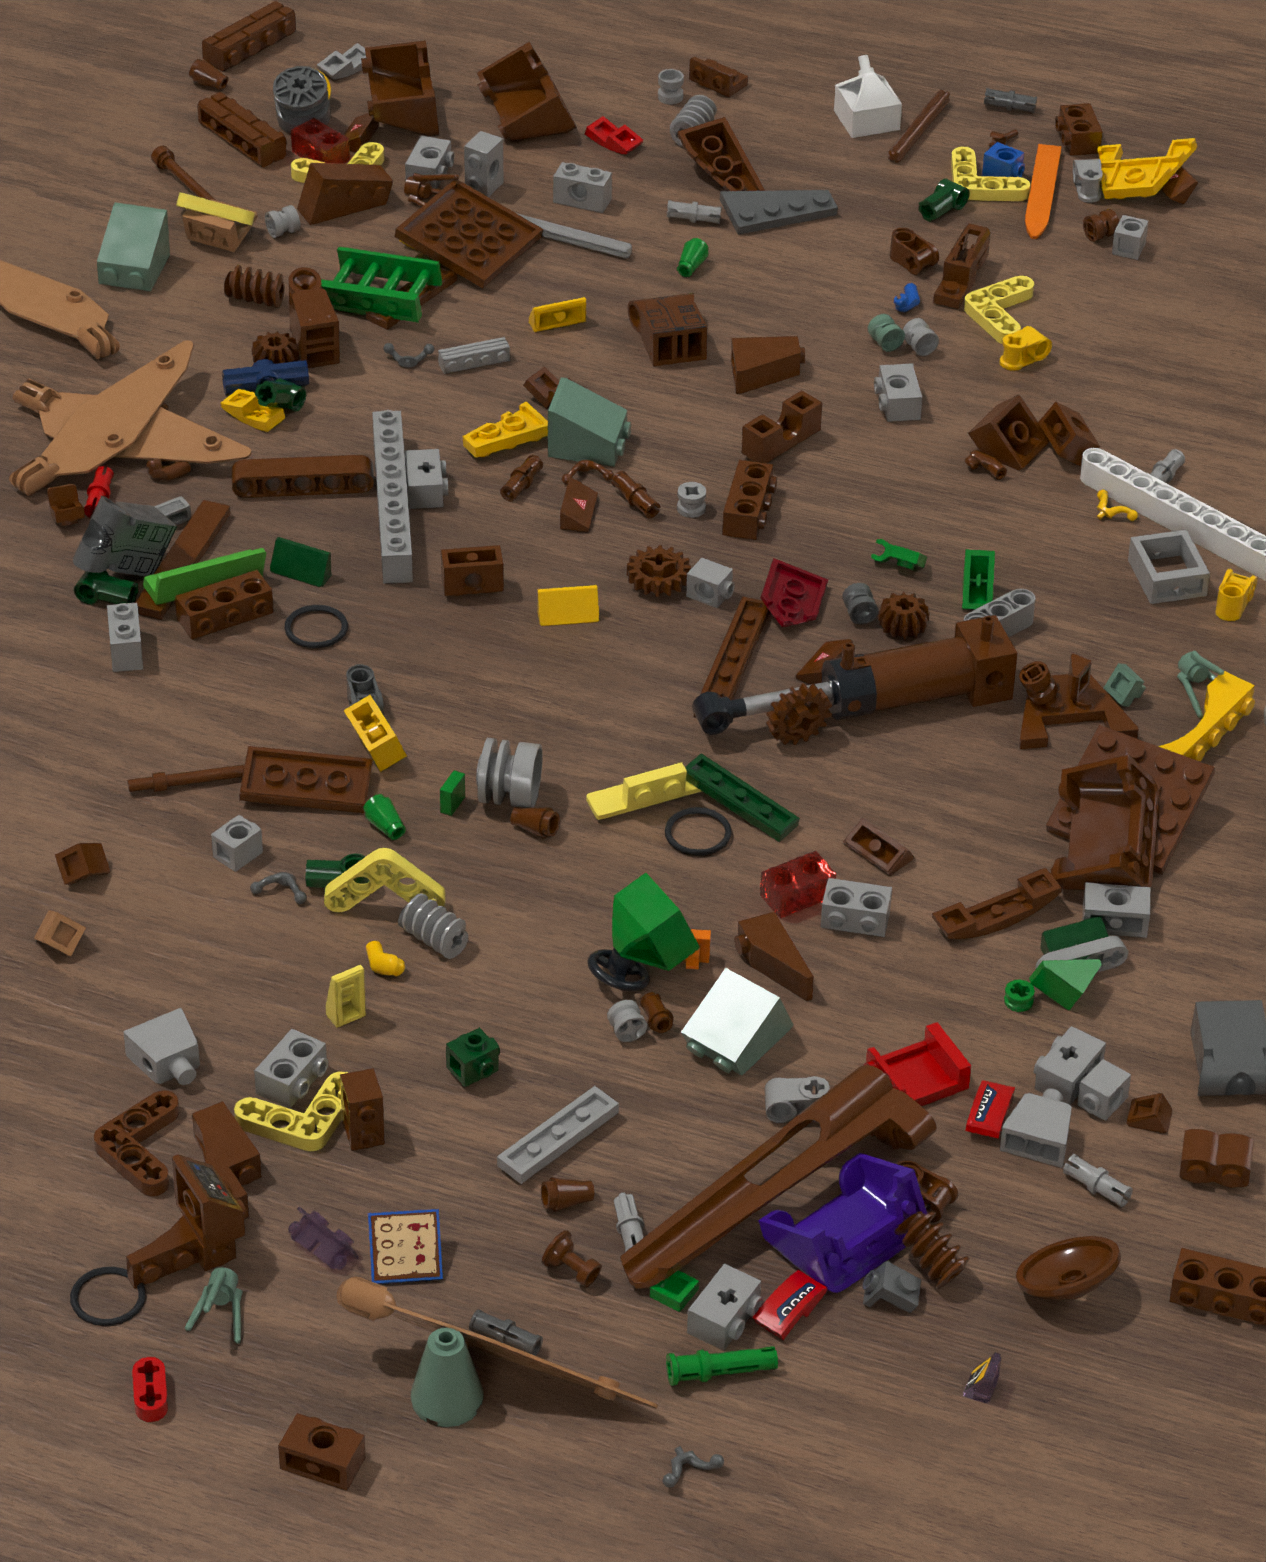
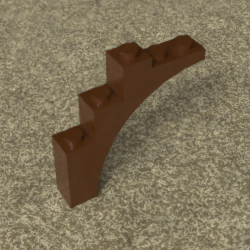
[126,1101,262,1289]

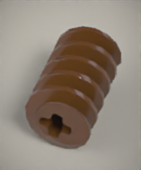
[224,264,285,308]
[894,1211,970,1289]

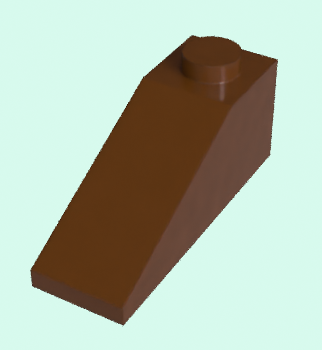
[734,912,814,1001]

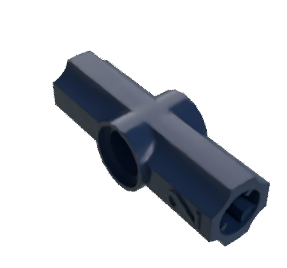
[222,359,309,395]

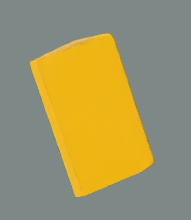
[529,297,586,332]
[537,585,599,626]

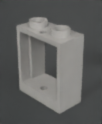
[1128,530,1210,604]

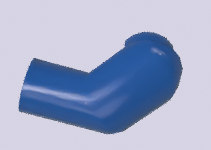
[894,283,920,313]

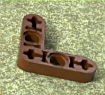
[94,1090,179,1196]

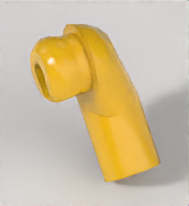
[366,941,405,976]

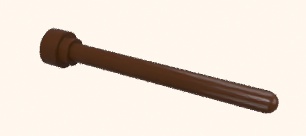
[151,145,216,200]

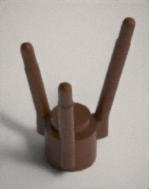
[404,173,459,207]

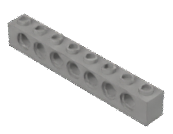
[372,410,413,584]

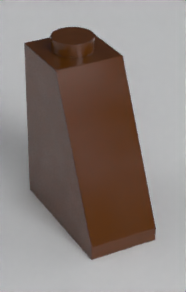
[731,336,805,394]

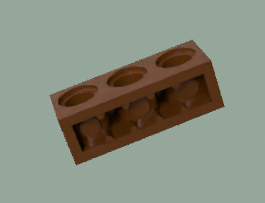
[722,460,777,540]
[175,570,274,640]
[1169,1248,1266,1326]

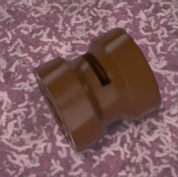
[1083,209,1119,242]
[1019,661,1058,704]

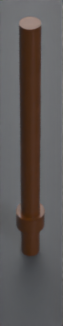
[127,764,245,792]

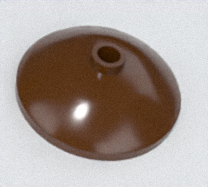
[1016,1236,1121,1300]

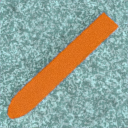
[1025,144,1062,239]

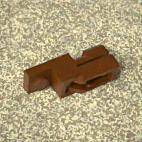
[933,223,991,309]

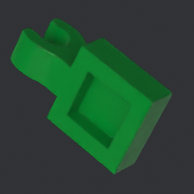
[871,539,928,570]

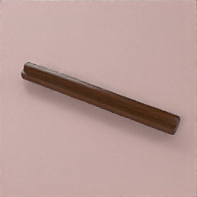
[888,89,950,163]

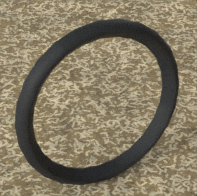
[284,605,348,648]
[665,807,732,856]
[70,1266,146,1326]

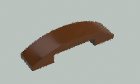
[932,867,1062,939]

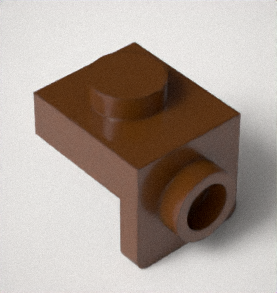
[523,366,572,409]
[47,484,85,526]

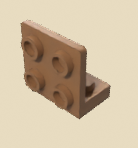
[182,199,258,252]

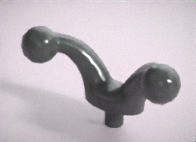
[383,343,435,368]
[250,872,307,904]
[662,1446,724,1488]

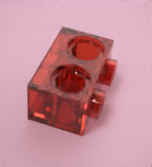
[291,118,350,164]
[760,851,836,919]

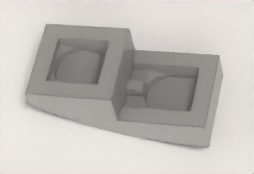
[317,43,366,79]

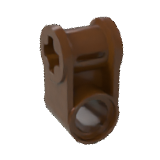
[889,227,939,275]
[897,1160,959,1222]

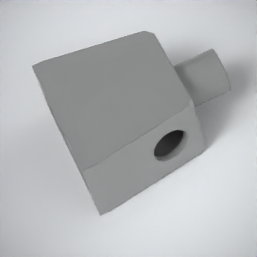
[123,1008,200,1085]
[1000,1089,1072,1168]

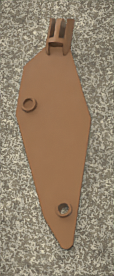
[0,260,120,359]
[9,340,194,496]
[13,378,252,464]
[336,1277,658,1409]

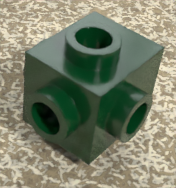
[446,1027,500,1087]

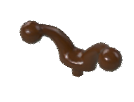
[561,460,614,485]

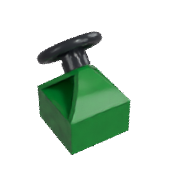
[587,872,700,991]

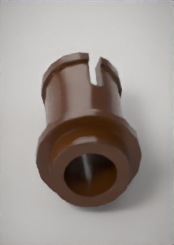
[640,992,674,1033]

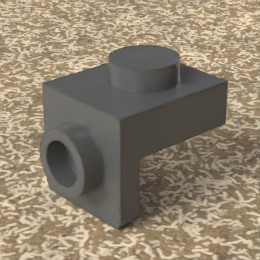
[863,1261,921,1313]

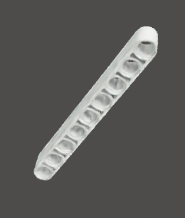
[1080,448,1266,581]

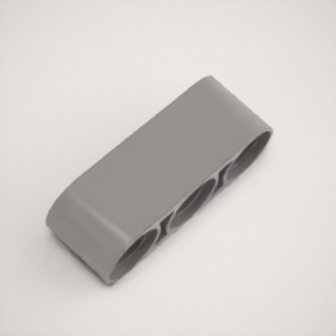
[963,589,1036,637]

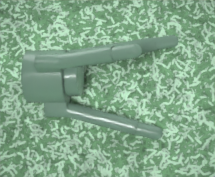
[1177,651,1224,718]
[185,1267,243,1344]

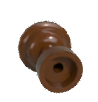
[541,1230,602,1288]

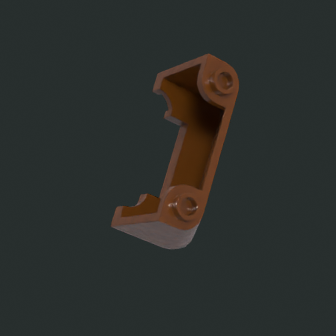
[361,40,439,136]
[477,42,577,141]
[1051,755,1159,890]

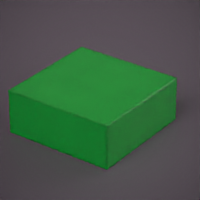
[440,770,466,816]
[650,1270,699,1312]

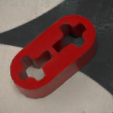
[132,1357,168,1422]

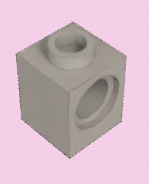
[1112,215,1149,260]
[686,558,735,608]
[211,815,263,872]
[1077,1059,1131,1121]

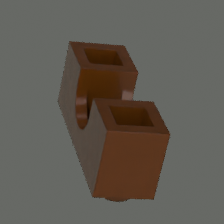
[741,390,822,463]

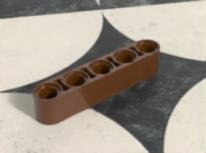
[231,455,374,498]

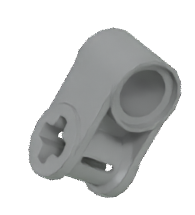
[1073,159,1103,203]
[764,1076,830,1123]

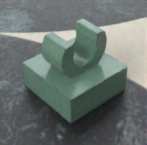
[1104,663,1146,707]

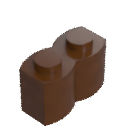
[1179,1129,1254,1188]

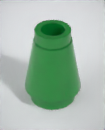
[677,238,709,277]
[363,794,406,840]

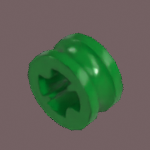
[1004,979,1035,1012]

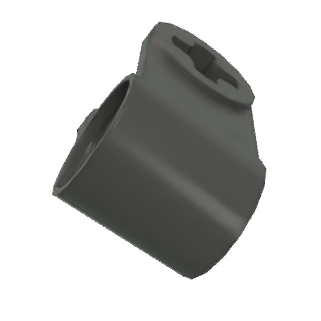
[346,664,384,715]

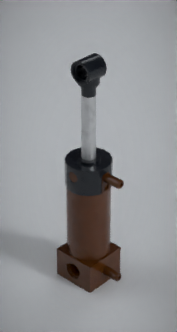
[692,615,1018,735]

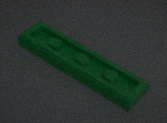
[685,753,800,842]

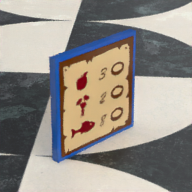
[368,1209,443,1284]

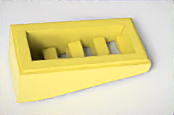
[326,965,366,1028]

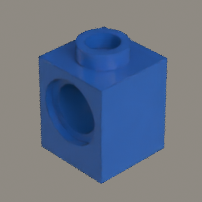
[982,142,1025,177]

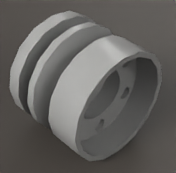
[476,738,543,808]

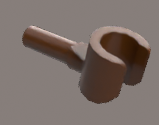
[988,129,1018,147]

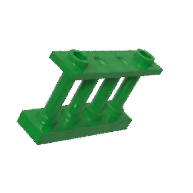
[321,247,442,322]

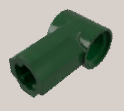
[918,178,970,222]
[255,378,307,412]
[73,571,138,604]
[305,853,370,889]

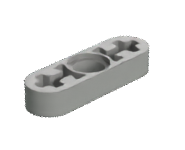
[1035,936,1129,972]

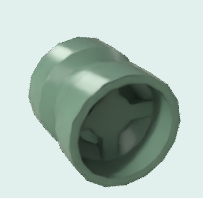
[868,314,905,352]

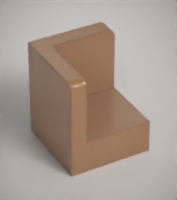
[34,910,86,957]

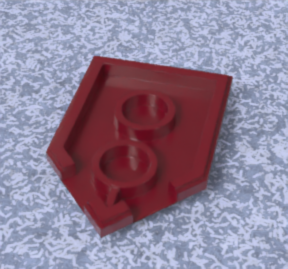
[760,558,828,628]

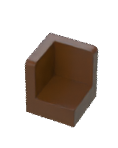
[55,843,110,885]

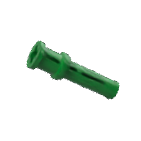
[666,1346,778,1386]

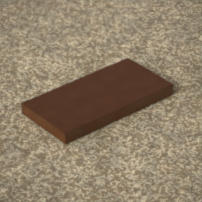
[239,746,373,813]

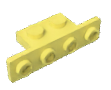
[586,762,701,820]

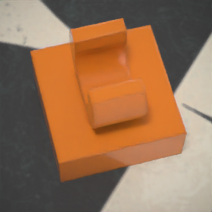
[683,929,711,970]

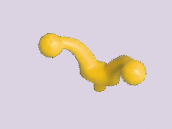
[1097,489,1138,521]

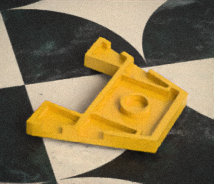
[1098,138,1197,199]

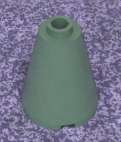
[411,1328,484,1427]

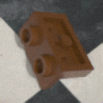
[689,57,748,98]

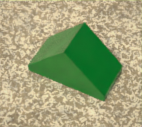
[962,549,995,610]
[1029,959,1102,1011]

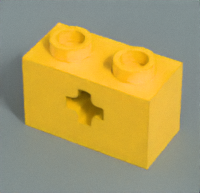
[344,695,407,772]

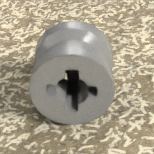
[677,482,706,518]
[607,1000,647,1042]

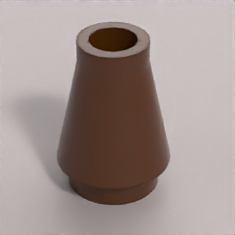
[189,59,229,91]
[510,807,560,838]
[541,1177,595,1212]

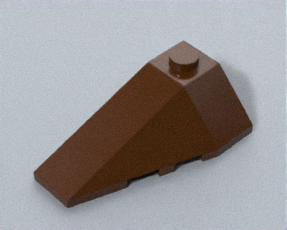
[677,117,765,191]

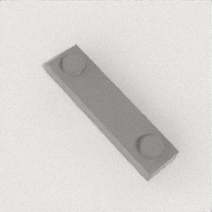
[497,1086,619,1184]

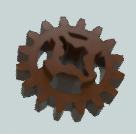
[627,545,691,597]
[766,683,832,745]

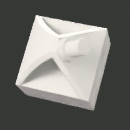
[834,55,902,138]

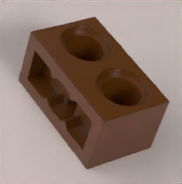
[1055,103,1103,156]
[340,1068,385,1151]

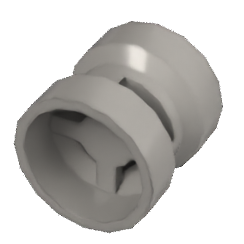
[658,69,684,105]
[265,205,300,238]
[903,318,939,356]

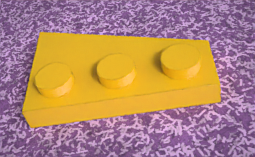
[463,402,548,458]

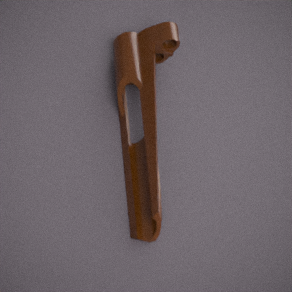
[620,1065,937,1289]

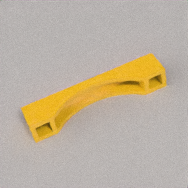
[1159,671,1255,761]

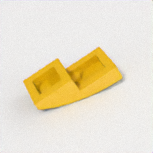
[220,389,285,432]

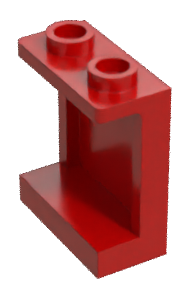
[864,1022,971,1106]

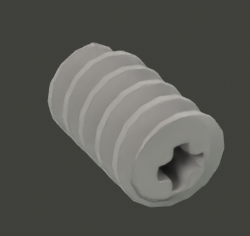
[670,95,717,147]
[398,893,468,959]

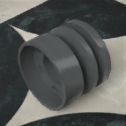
[273,66,331,136]

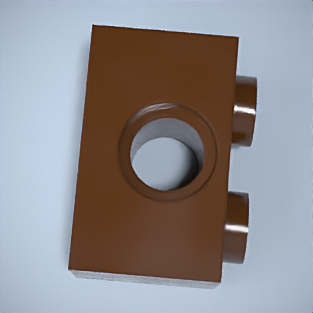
[1038,401,1100,467]
[441,545,504,596]
[278,1413,366,1491]

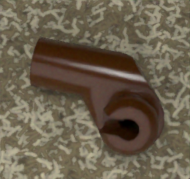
[965,450,1007,480]
[146,458,191,480]

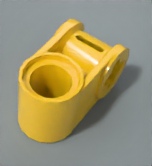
[999,326,1052,371]
[1215,569,1258,621]

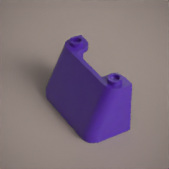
[758,1153,927,1293]

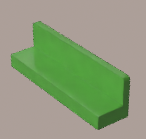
[143,548,266,605]

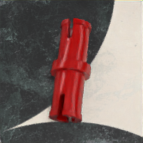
[84,466,114,518]

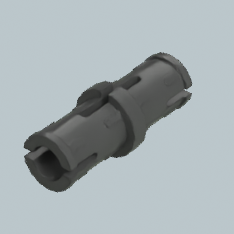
[984,88,1037,113]
[469,1309,543,1356]

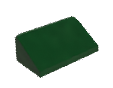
[270,537,332,587]
[1040,917,1108,960]

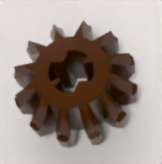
[251,331,299,364]
[878,592,930,640]

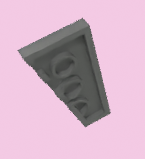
[720,190,838,235]

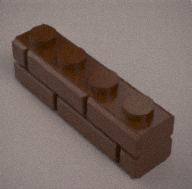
[202,1,296,72]
[197,92,287,168]

